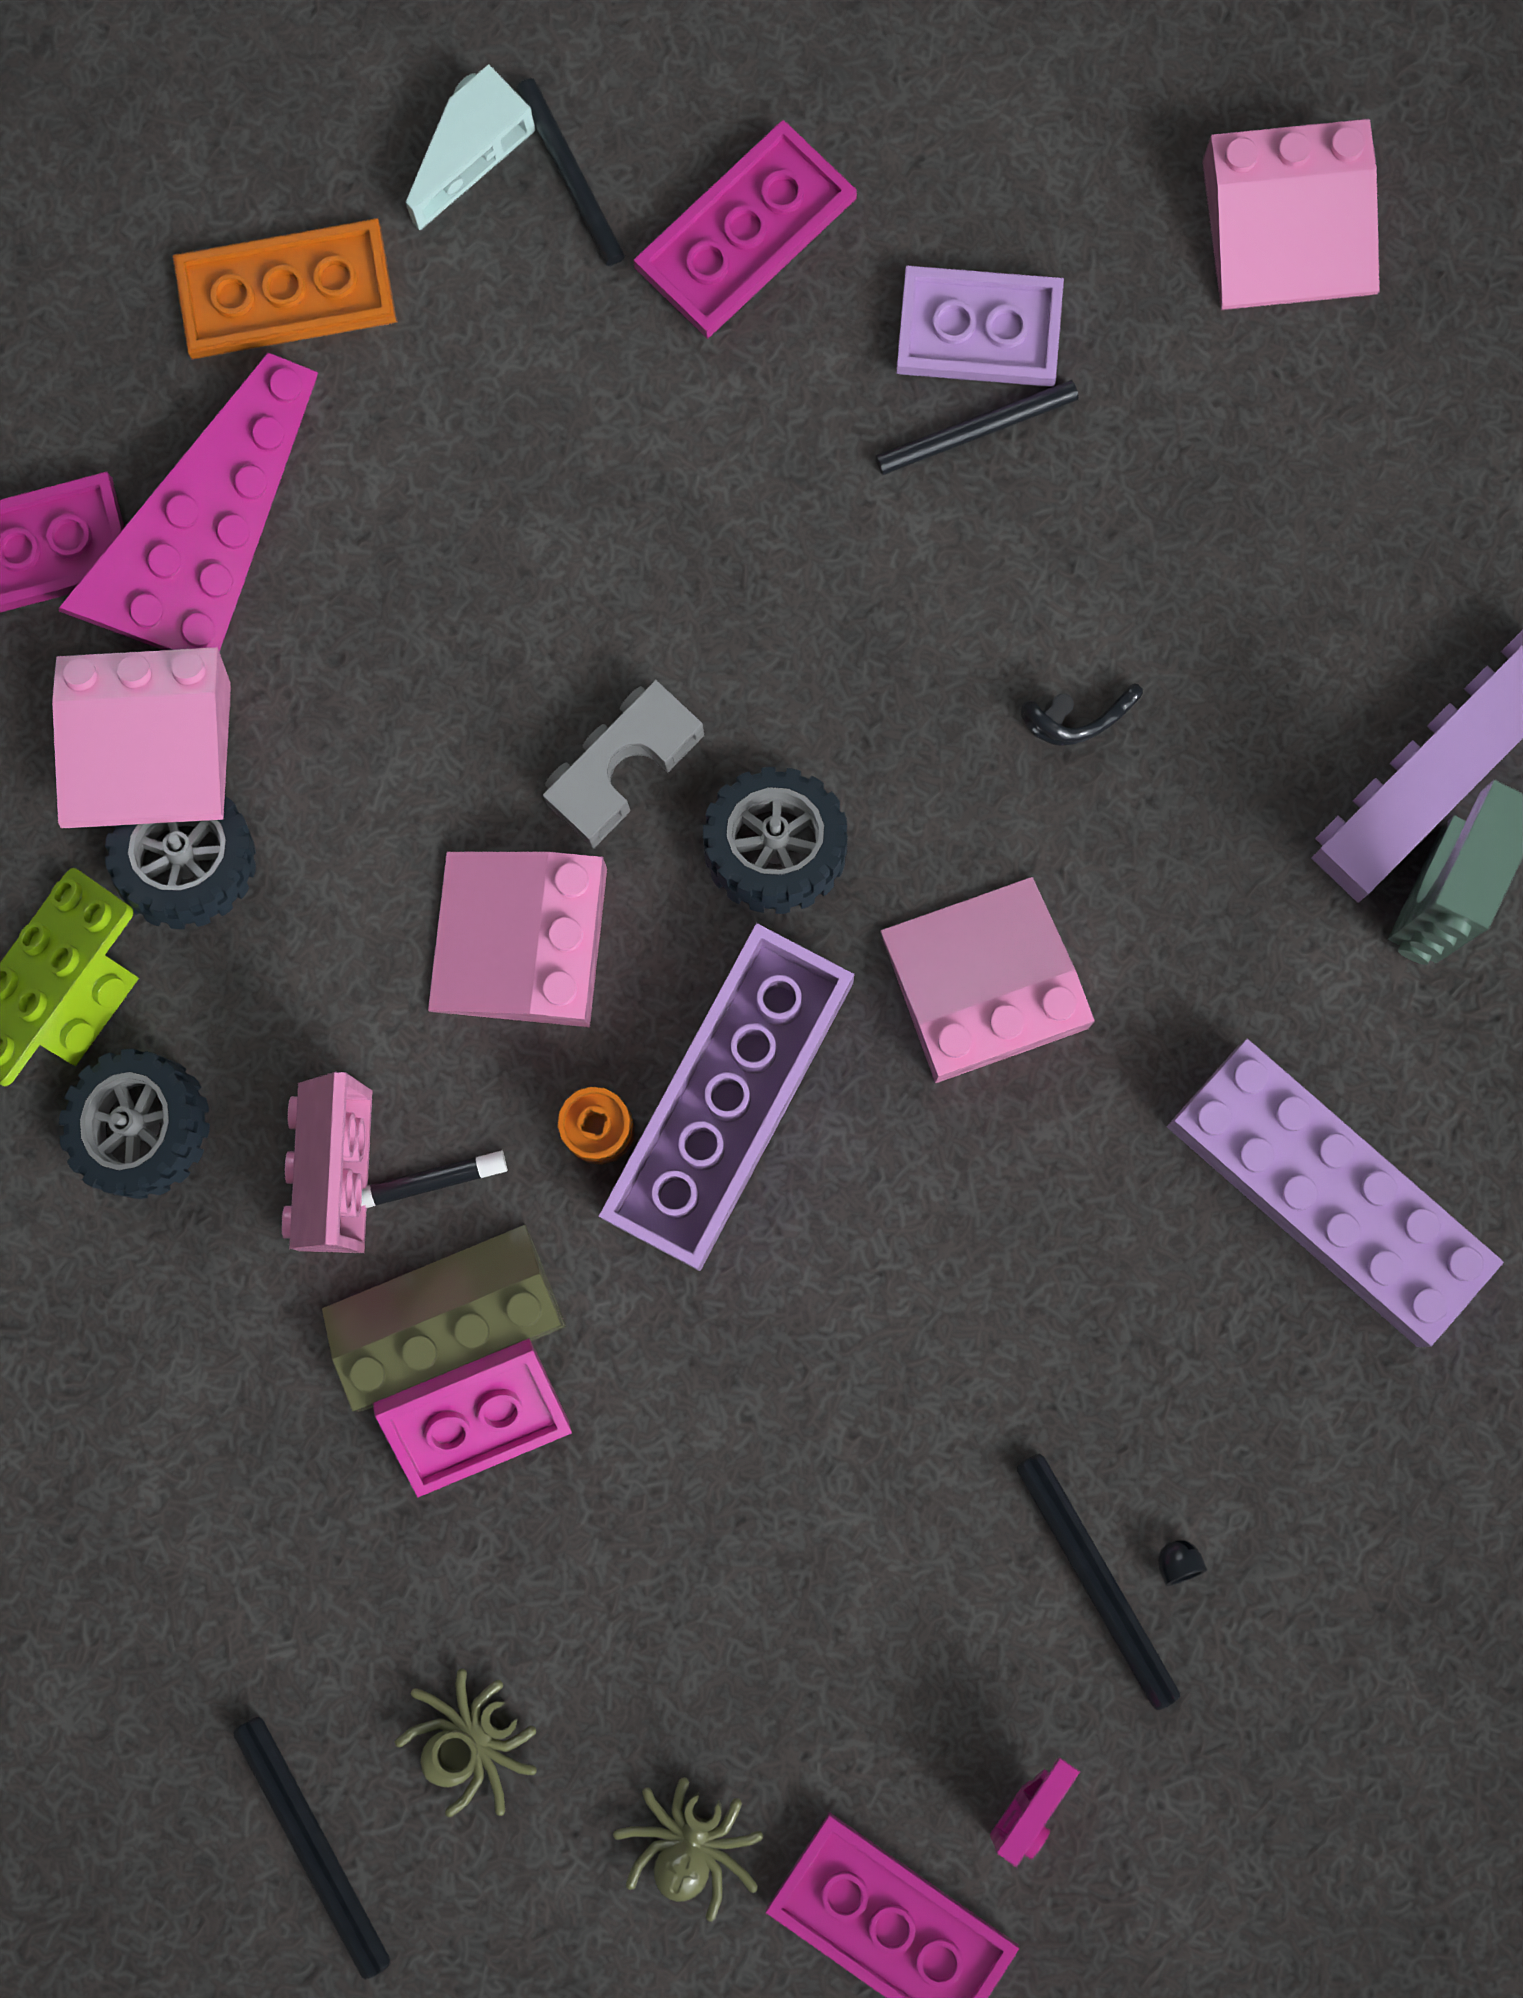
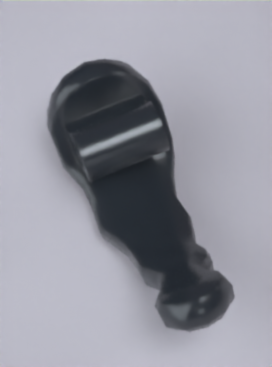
[1021,683,1143,746]

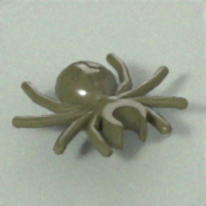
[395,1668,537,1817]
[613,1777,763,1921]

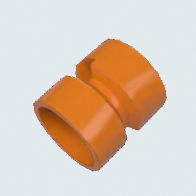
[558,1087,635,1165]

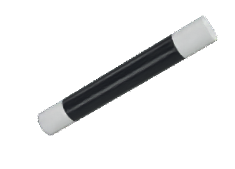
[361,1150,508,1208]

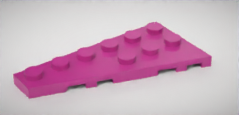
[59,353,318,652]

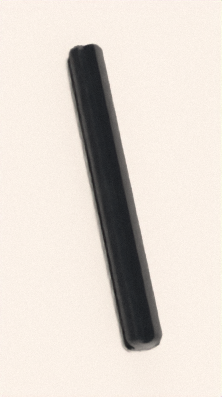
[1017,1454,1180,1710]
[234,1717,390,1979]

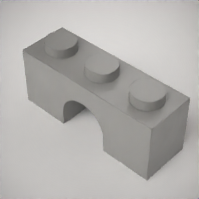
[543,680,704,849]

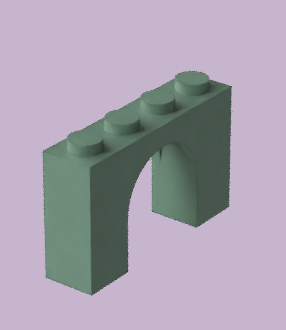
[1388,780,1523,965]

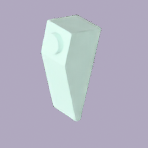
[406,64,536,230]

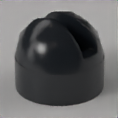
[1158,1540,1207,1586]

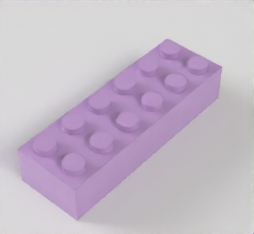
[599,923,854,1271]
[1167,1039,1504,1347]

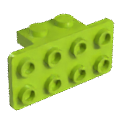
[0,868,139,1086]

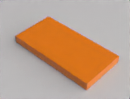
[173,218,397,359]

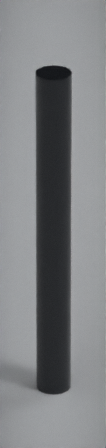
[516,78,625,266]
[875,380,1079,475]

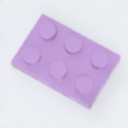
[897,266,1064,387]

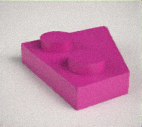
[990,1757,1080,1867]

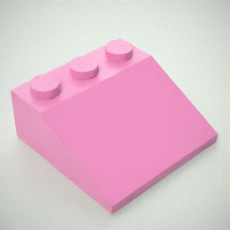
[1203,119,1379,310]
[52,647,231,828]
[428,852,607,1027]
[880,877,1095,1083]
[282,1072,372,1253]

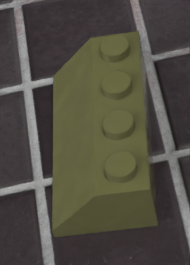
[322,1225,567,1412]

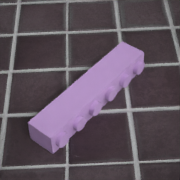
[1312,630,1523,903]

